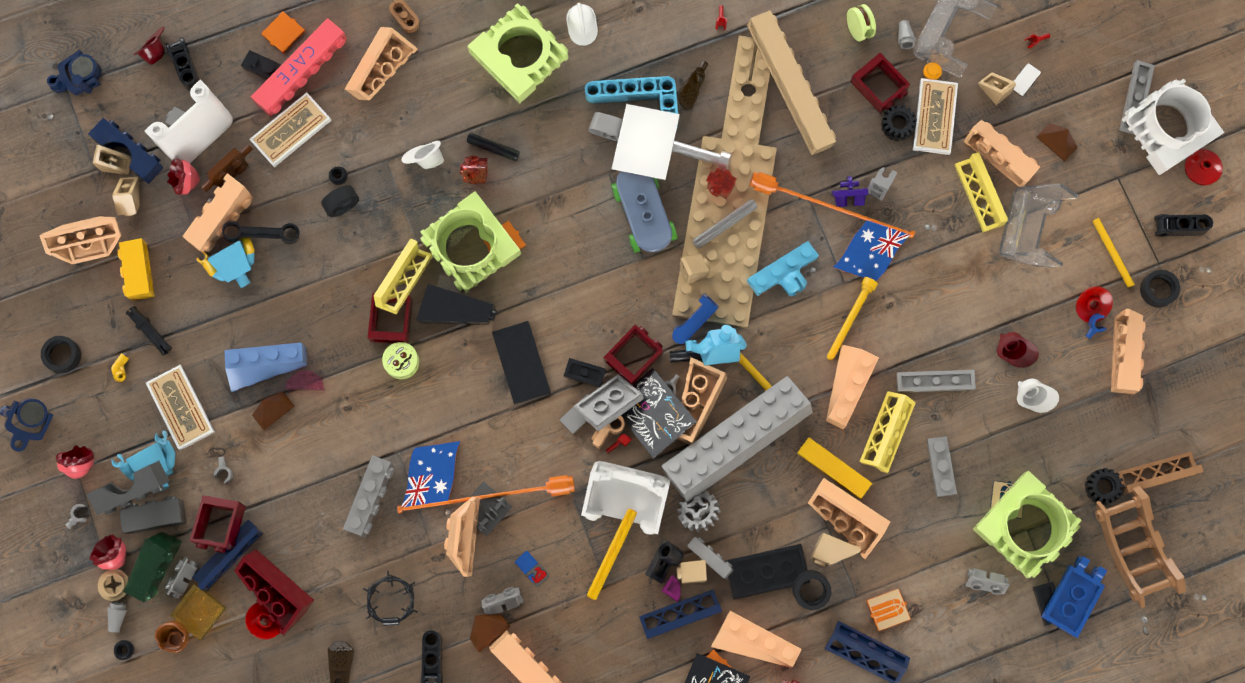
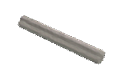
[693,199,757,249]

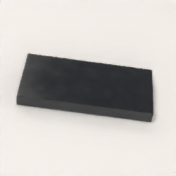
[492,321,551,405]
[724,544,810,600]

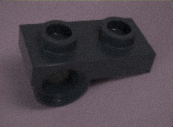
[645,539,684,584]

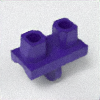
[832,176,868,207]

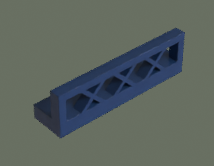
[192,520,263,591]
[639,590,722,639]
[825,621,910,683]

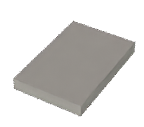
[574,374,644,431]

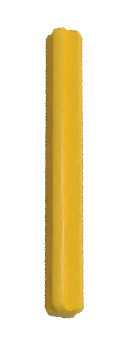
[587,508,637,600]

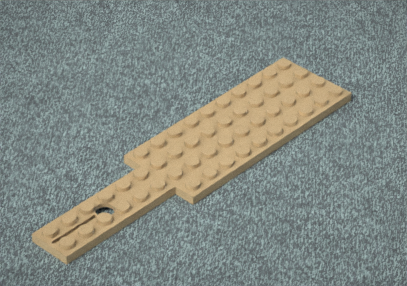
[672,36,777,329]

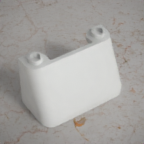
[145,80,233,163]
[581,461,670,534]

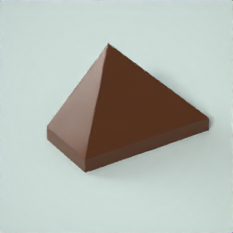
[1037,123,1078,162]
[252,391,295,430]
[470,613,510,652]

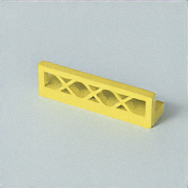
[954,152,1008,233]
[374,239,432,314]
[860,391,916,473]

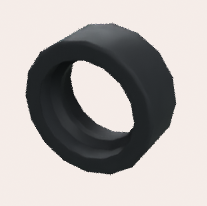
[321,185,359,217]
[1140,269,1180,308]
[41,336,81,373]
[792,570,832,610]

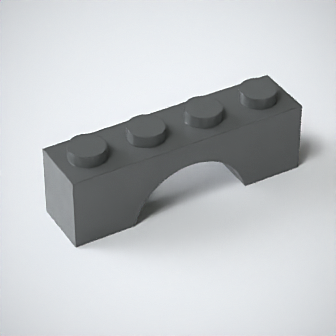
[86,461,170,515]

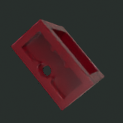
[850,53,910,113]
[367,293,413,344]
[603,324,663,385]
[189,495,246,553]

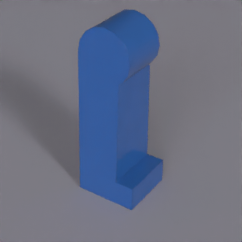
[672,293,719,344]

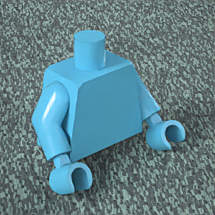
[685,325,747,366]
[111,431,176,492]

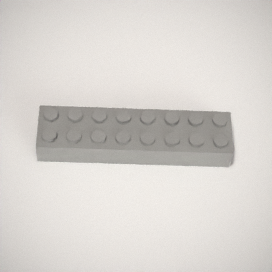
[662,376,813,503]

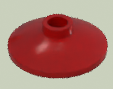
[1184,149,1223,185]
[1076,286,1113,323]
[245,603,281,640]

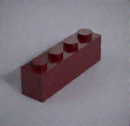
[234,549,314,636]

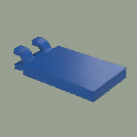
[1041,556,1107,638]

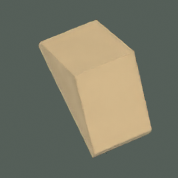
[978,72,1016,105]
[93,145,132,175]

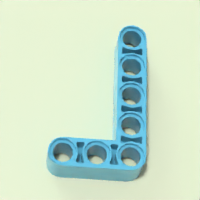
[585,76,678,130]

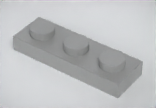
[926,436,957,497]

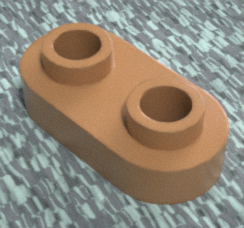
[389,0,420,33]

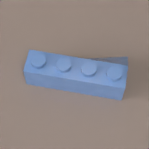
[224,342,307,392]

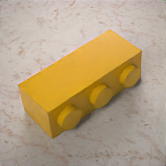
[117,238,155,301]

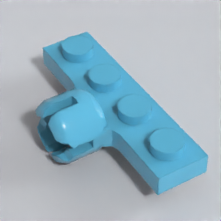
[747,241,819,296]

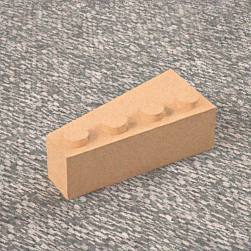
[182,173,253,253]

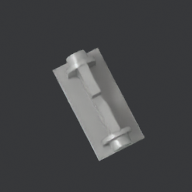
[164,557,198,599]
[965,568,1010,595]
[481,587,524,615]

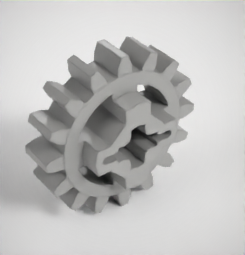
[677,491,721,533]

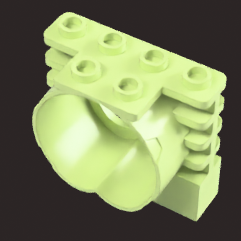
[467,3,568,104]
[420,191,521,293]
[973,471,1081,578]

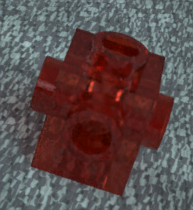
[460,156,488,184]
[706,167,737,200]

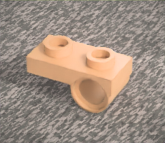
[591,416,625,450]

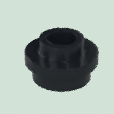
[329,166,348,185]
[114,640,134,660]

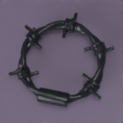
[363,571,418,626]

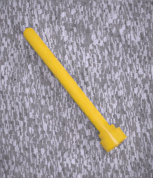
[827,277,878,360]

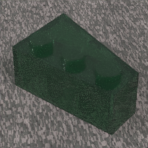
[123,532,183,602]

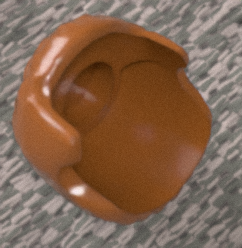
[154,621,189,653]

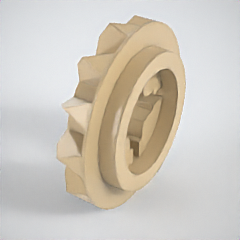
[98,569,130,601]

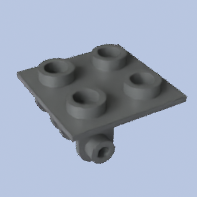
[470,481,513,536]

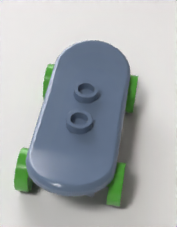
[611,171,678,253]

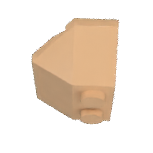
[40,216,121,264]
[444,497,480,577]

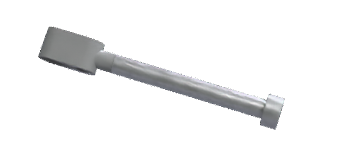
[588,112,732,172]

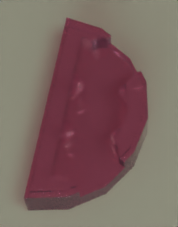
[285,370,325,391]

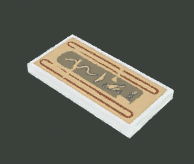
[913,78,958,155]
[250,92,331,168]
[146,365,215,450]

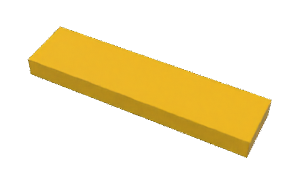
[797,437,872,500]

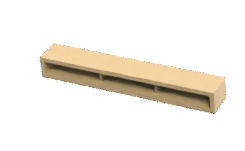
[747,10,836,155]

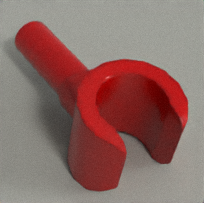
[715,5,727,30]
[1024,33,1050,48]
[606,434,632,454]

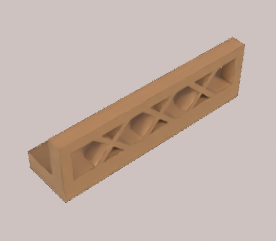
[1116,452,1204,495]

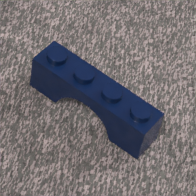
[88,118,163,184]

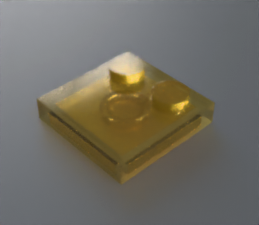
[170,584,226,640]

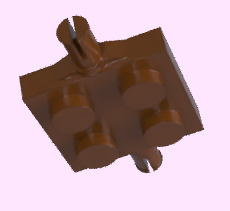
[201,144,254,193]

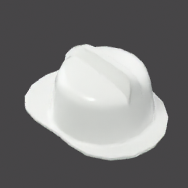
[566,3,598,46]
[402,141,444,169]
[1017,378,1059,413]

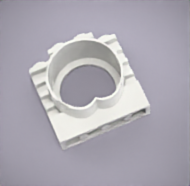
[1121,79,1224,175]

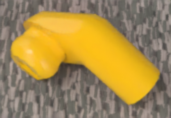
[111,353,129,382]

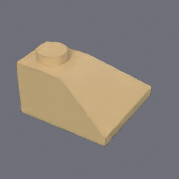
[811,533,861,567]

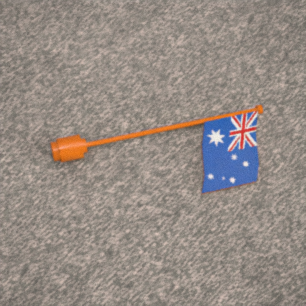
[749,172,915,281]
[397,441,575,514]

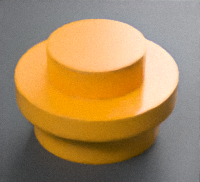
[923,62,942,80]

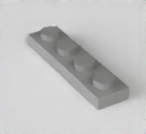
[1119,60,1155,135]
[896,370,976,393]

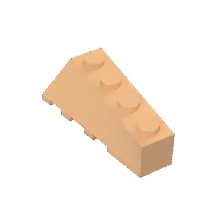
[345,27,418,101]
[964,120,1040,189]
[1111,309,1145,394]
[826,345,879,429]
[808,478,890,559]
[711,611,802,667]

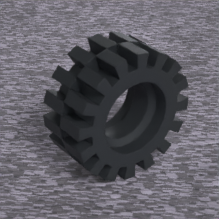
[881,104,917,141]
[1085,468,1124,505]

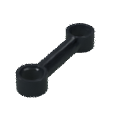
[222,221,300,244]

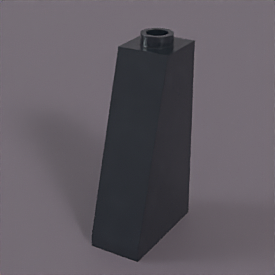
[416,284,497,325]

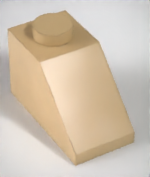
[112,177,140,216]
[680,254,710,285]
[677,560,707,584]

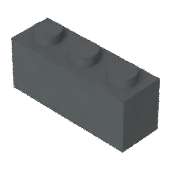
[119,496,186,535]

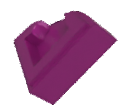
[661,575,681,602]

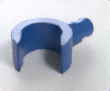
[1085,314,1107,339]

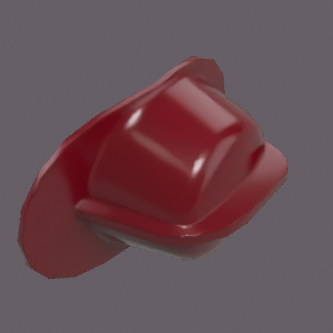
[133,27,165,65]
[996,332,1039,368]

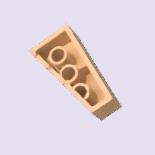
[677,358,727,445]
[488,630,562,683]

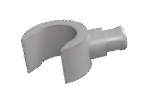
[665,374,680,395]
[214,457,234,484]
[65,504,89,529]

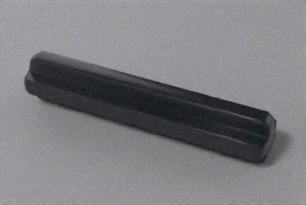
[467,133,520,161]

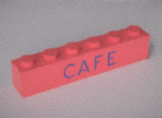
[251,18,347,117]

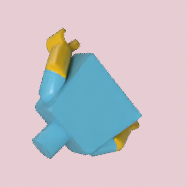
[197,238,255,288]

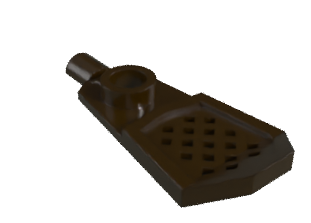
[676,61,708,110]
[328,641,354,683]

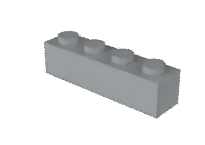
[687,537,733,579]

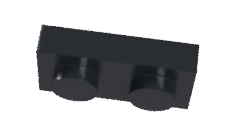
[241,50,282,79]
[564,358,606,388]

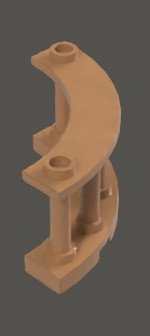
[1095,486,1186,608]

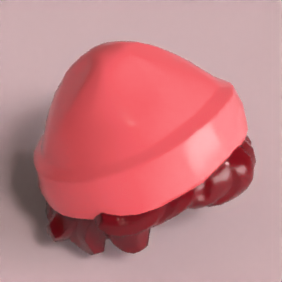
[167,158,200,195]
[56,445,94,479]
[90,534,126,570]

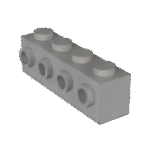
[343,455,394,538]

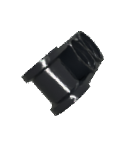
[165,37,200,91]
[1154,214,1213,237]
[421,630,443,683]

